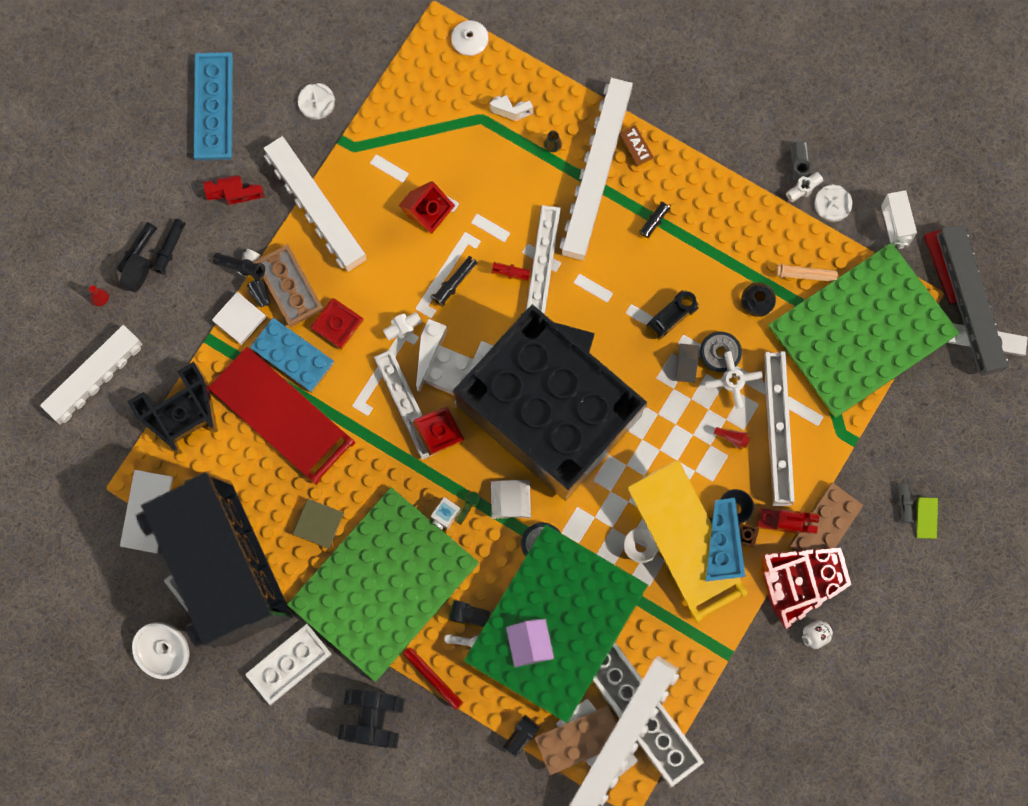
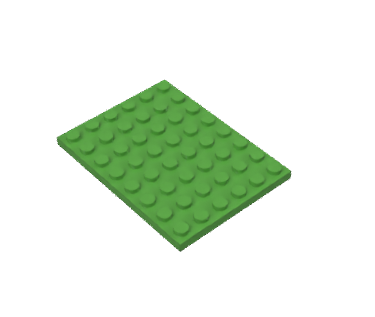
[768,243,960,418]
[287,487,479,682]

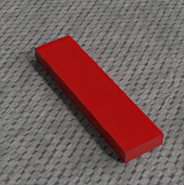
[924,229,957,305]

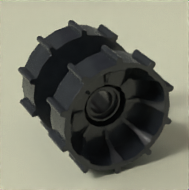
[338,689,405,749]

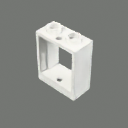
[881,190,917,249]

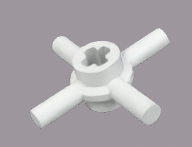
[704,351,763,409]

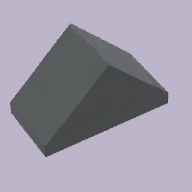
[676,343,698,383]

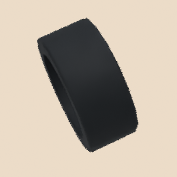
[120,254,150,292]

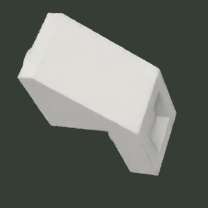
[490,95,533,121]

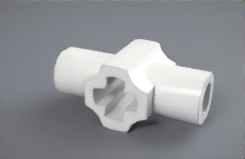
[786,172,823,203]
[383,312,422,341]

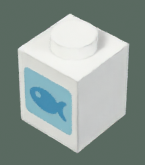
[431,497,461,530]

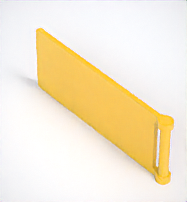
[628,460,748,623]

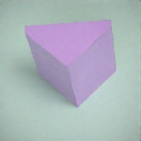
[506,619,554,667]

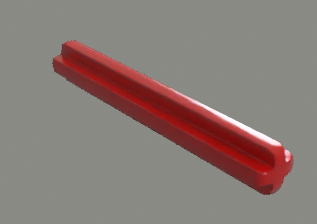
[403,647,463,710]

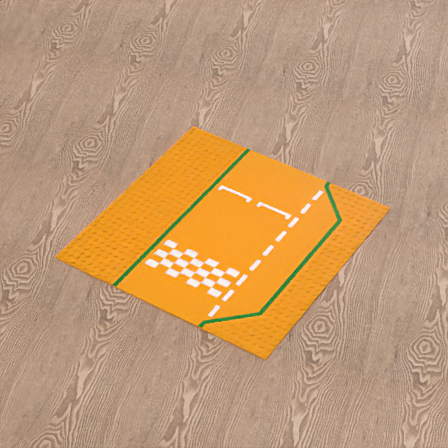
[107,1,944,806]

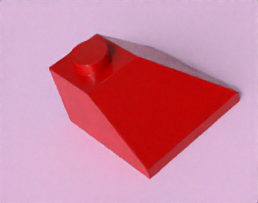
[398,181,455,234]

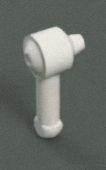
[444,634,478,648]

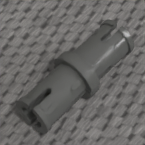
[897,484,914,524]

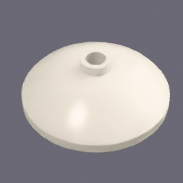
[132,622,189,679]

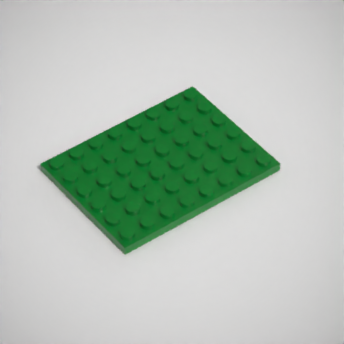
[464,524,648,724]

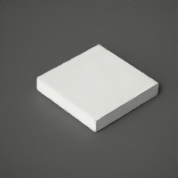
[212,292,266,345]

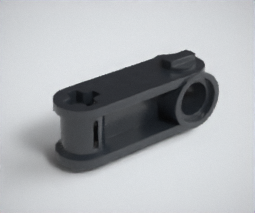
[646,290,699,340]

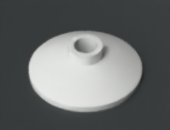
[452,21,488,56]

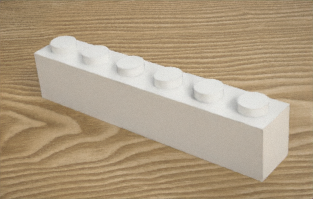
[40,325,143,424]

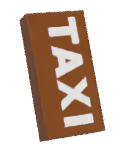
[619,125,654,167]

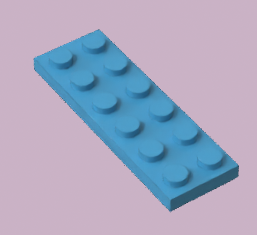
[194,52,233,160]

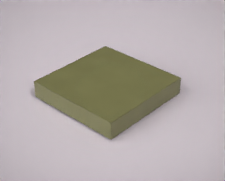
[293,499,344,549]

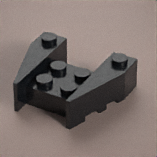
[127,361,218,454]

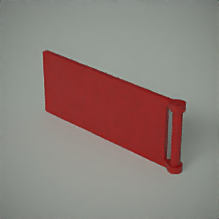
[209,347,356,485]

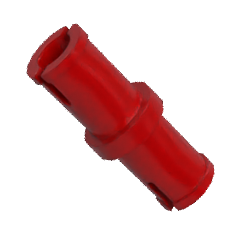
[491,262,531,282]

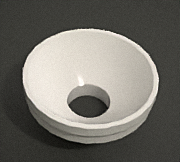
[624,527,659,563]

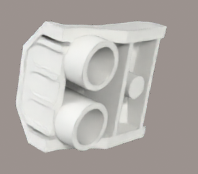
[491,480,531,519]

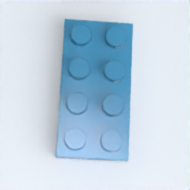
[250,318,334,393]

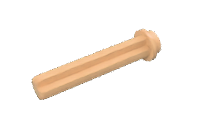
[776,263,838,282]

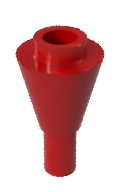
[89,285,109,306]
[714,427,750,450]

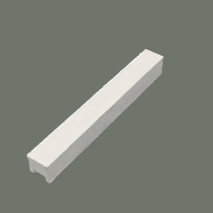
[764,351,794,506]

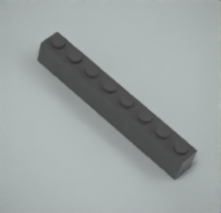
[936,224,1008,376]

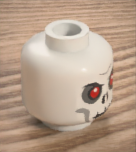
[802,620,833,649]

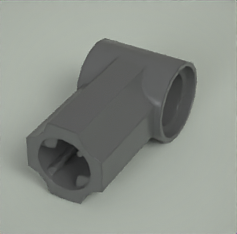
[790,141,811,181]

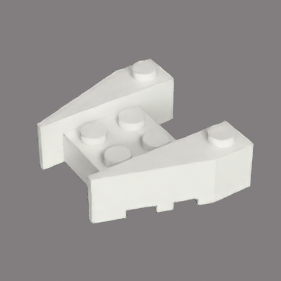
[416,319,493,408]

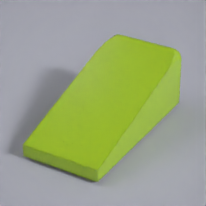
[916,498,938,539]

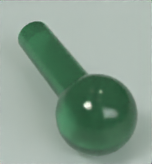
[455,491,480,525]

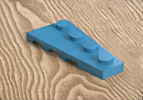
[706,498,746,581]

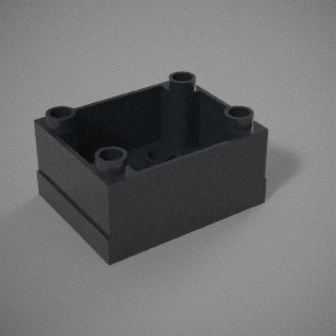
[453,304,647,502]
[136,471,293,648]

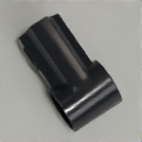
[448,600,490,628]
[503,715,541,757]

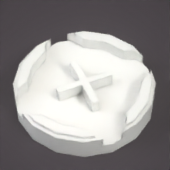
[298,83,335,119]
[814,185,852,222]

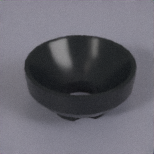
[741,283,776,317]
[720,489,754,524]

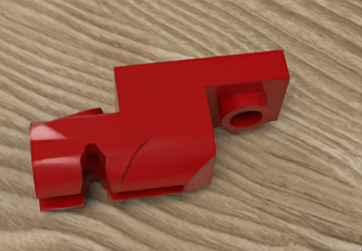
[203,175,265,206]
[757,508,820,534]

